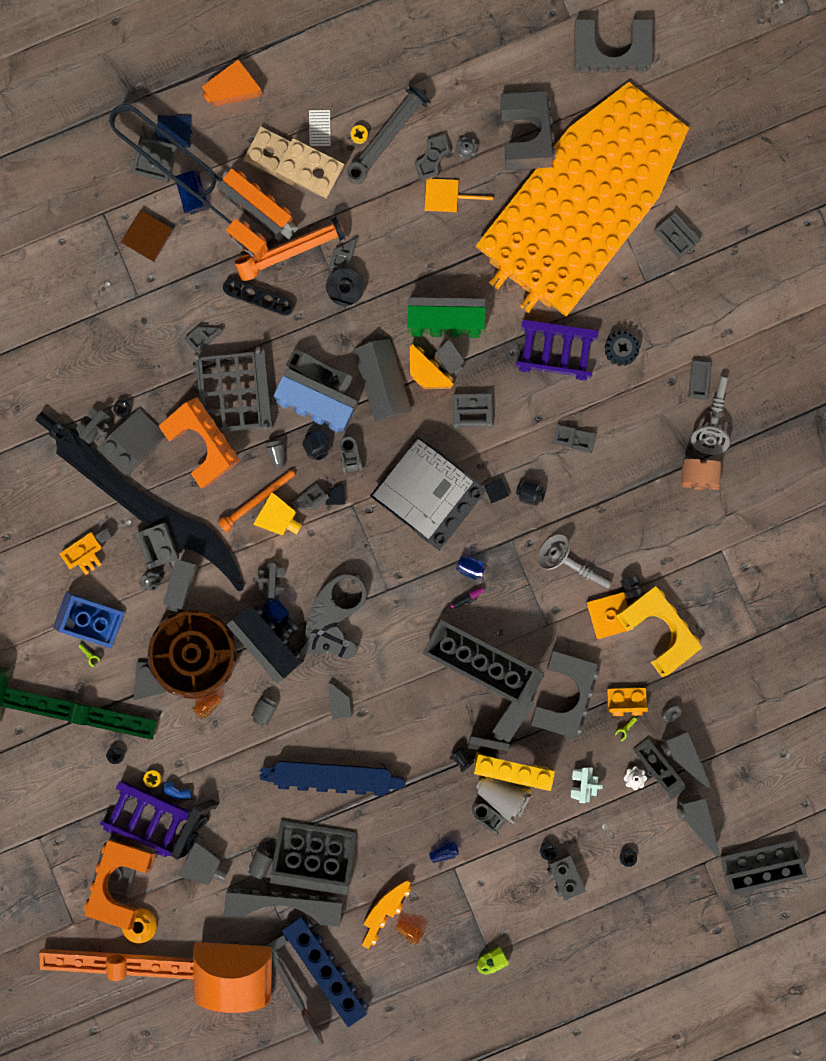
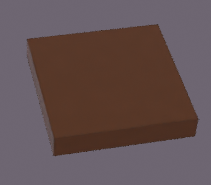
[121,210,174,262]

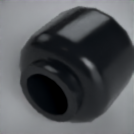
[302,431,330,461]
[516,479,546,506]

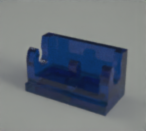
[176,170,209,214]

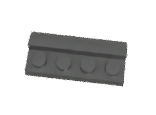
[720,840,807,895]

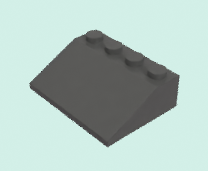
[270,821,357,895]

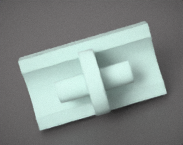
[570,767,603,803]

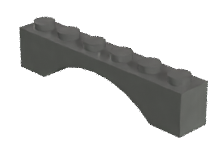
[224,887,343,927]

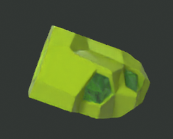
[477,946,509,975]

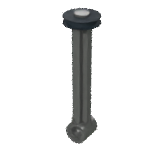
[346,84,431,185]

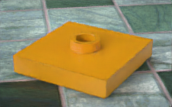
[586,592,634,639]

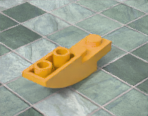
[362,879,412,949]

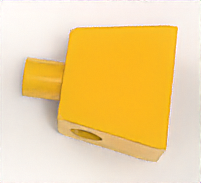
[254,492,302,536]

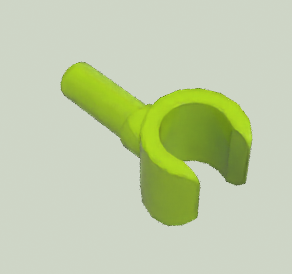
[78,643,100,667]
[615,717,637,741]

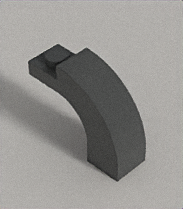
[285,349,353,394]

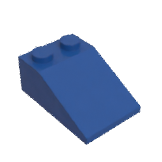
[53,591,125,648]

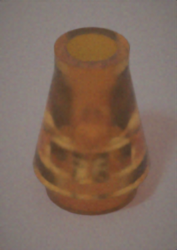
[192,694,222,720]
[395,920,424,946]

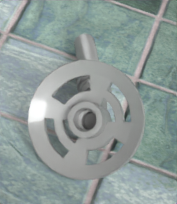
[691,377,730,455]
[538,534,612,589]

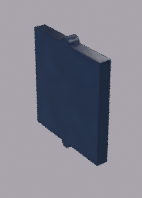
[155,115,193,148]

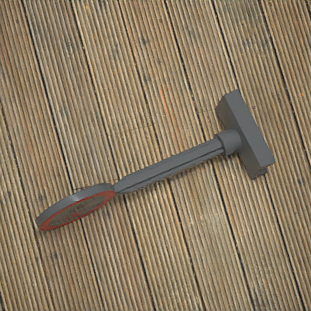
[265,935,324,1046]

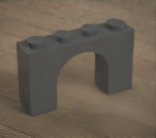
[574,20,652,73]
[500,91,556,170]
[530,651,600,739]

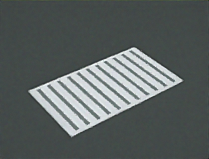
[309,110,331,146]

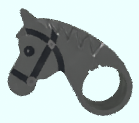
[300,575,368,659]

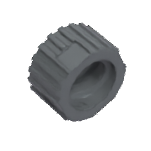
[95,527,114,544]

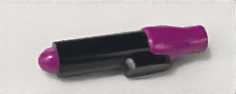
[450,587,484,609]

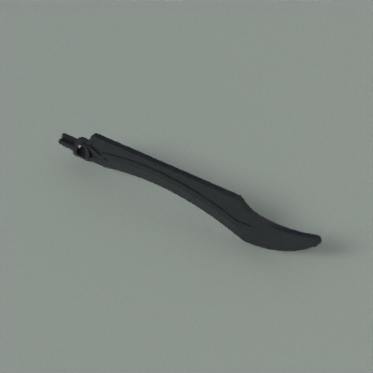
[35,412,244,591]

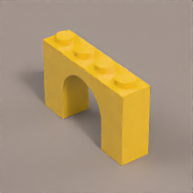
[616,586,702,677]
[473,752,555,791]

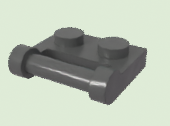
[453,394,492,429]
[133,522,180,570]

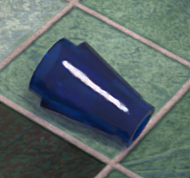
[429,840,459,863]

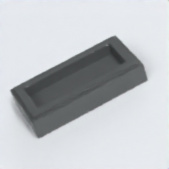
[688,360,711,400]

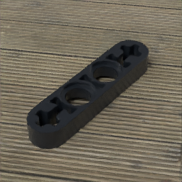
[223,279,294,316]

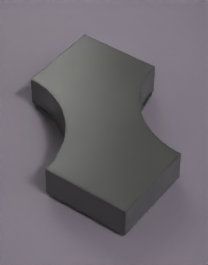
[415,134,451,182]

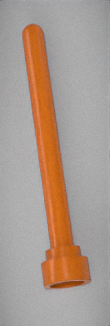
[217,470,295,533]

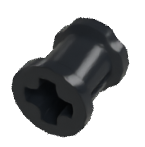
[449,747,474,772]

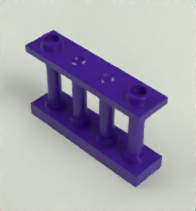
[515,320,598,381]
[100,780,189,857]

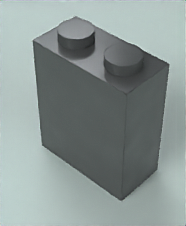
[163,559,199,612]
[491,701,535,743]

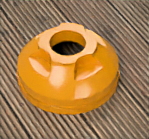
[122,907,157,943]

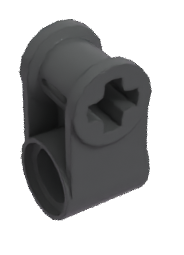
[340,437,362,474]
[472,801,508,835]

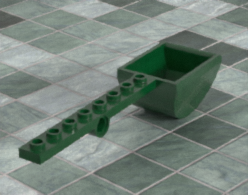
[0,666,157,740]

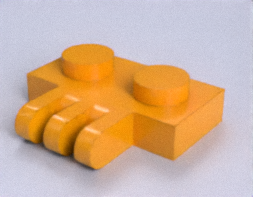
[60,532,102,575]

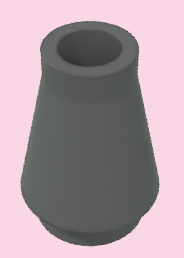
[265,439,285,469]

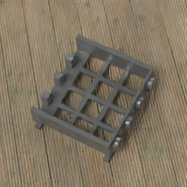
[193,346,273,433]

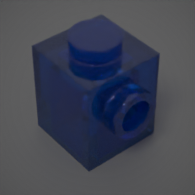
[263,599,291,626]

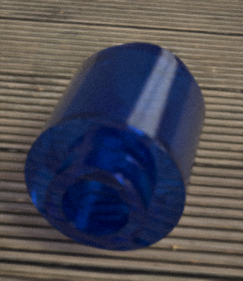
[455,556,485,581]

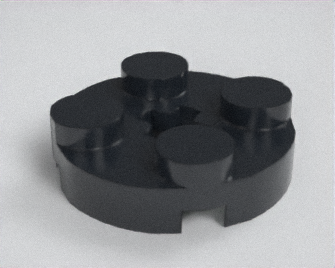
[326,267,365,306]

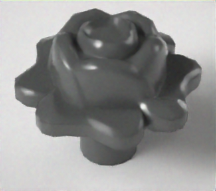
[455,136,478,160]
[139,571,162,591]

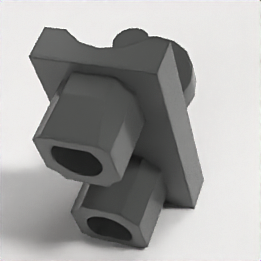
[76,408,112,445]
[253,563,285,598]

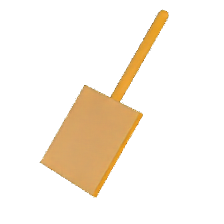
[425,179,494,212]

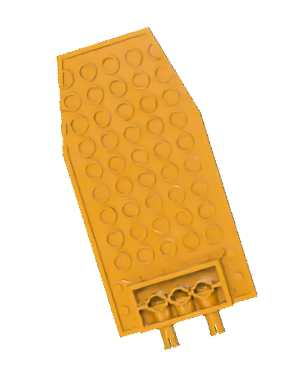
[476,82,689,317]

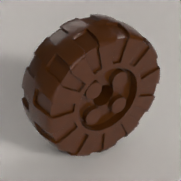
[148,610,237,699]

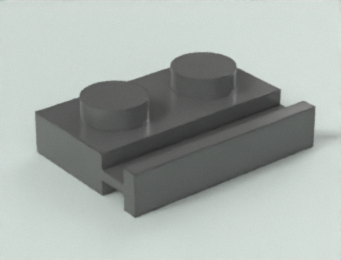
[654,212,700,260]

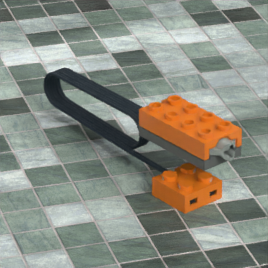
[109,104,298,262]

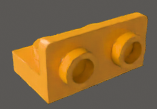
[607,688,648,716]

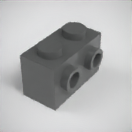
[547,854,586,901]

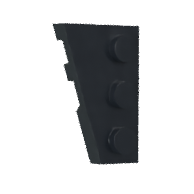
[171,800,219,860]

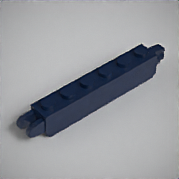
[260,761,406,796]

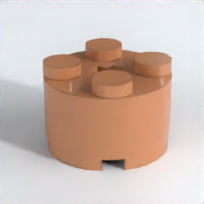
[681,459,721,490]

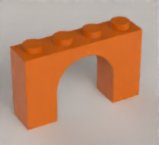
[159,398,240,489]
[84,840,156,930]

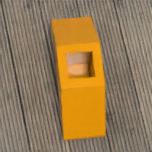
[410,344,454,389]

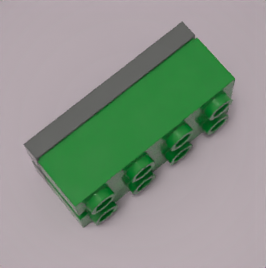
[407,297,485,338]

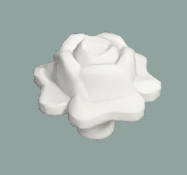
[623,767,647,790]

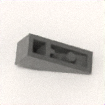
[434,340,464,376]
[633,739,686,800]

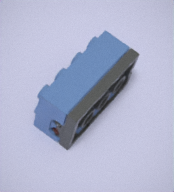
[274,368,358,433]

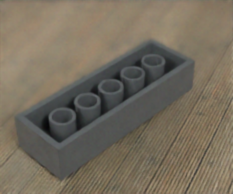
[422,620,544,709]

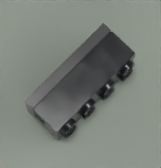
[227,604,303,684]

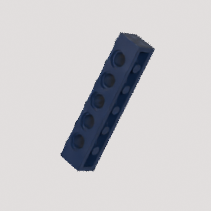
[282,915,368,1028]

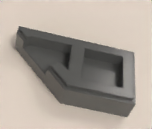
[329,239,357,270]
[184,326,223,353]
[289,483,329,510]
[329,683,352,719]

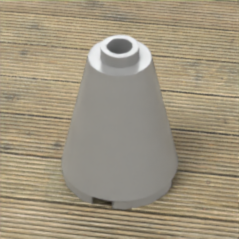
[476,777,532,825]

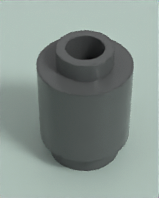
[251,696,277,726]
[248,849,274,879]

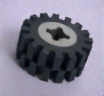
[604,330,640,366]

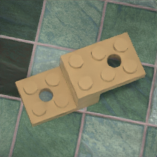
[243,126,344,199]

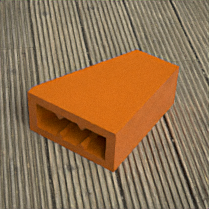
[202,60,263,107]

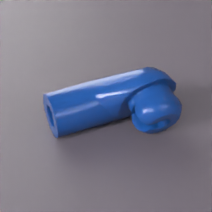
[163,781,191,800]

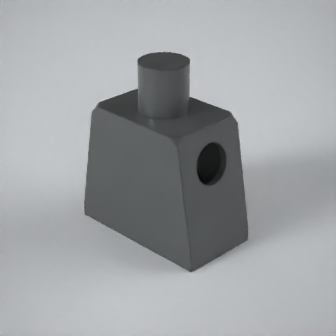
[178,840,228,885]

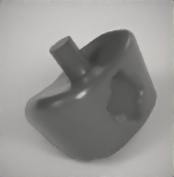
[661,704,682,724]

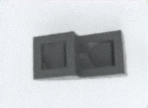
[553,425,597,453]

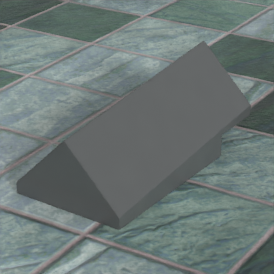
[354,339,411,422]

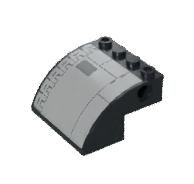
[370,436,487,551]

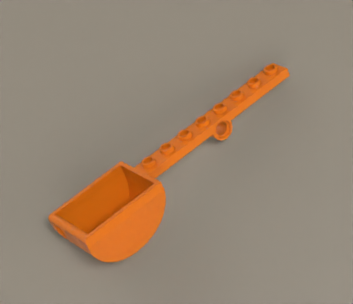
[39,942,272,1013]

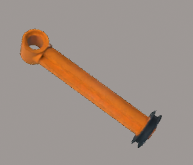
[234,214,346,281]

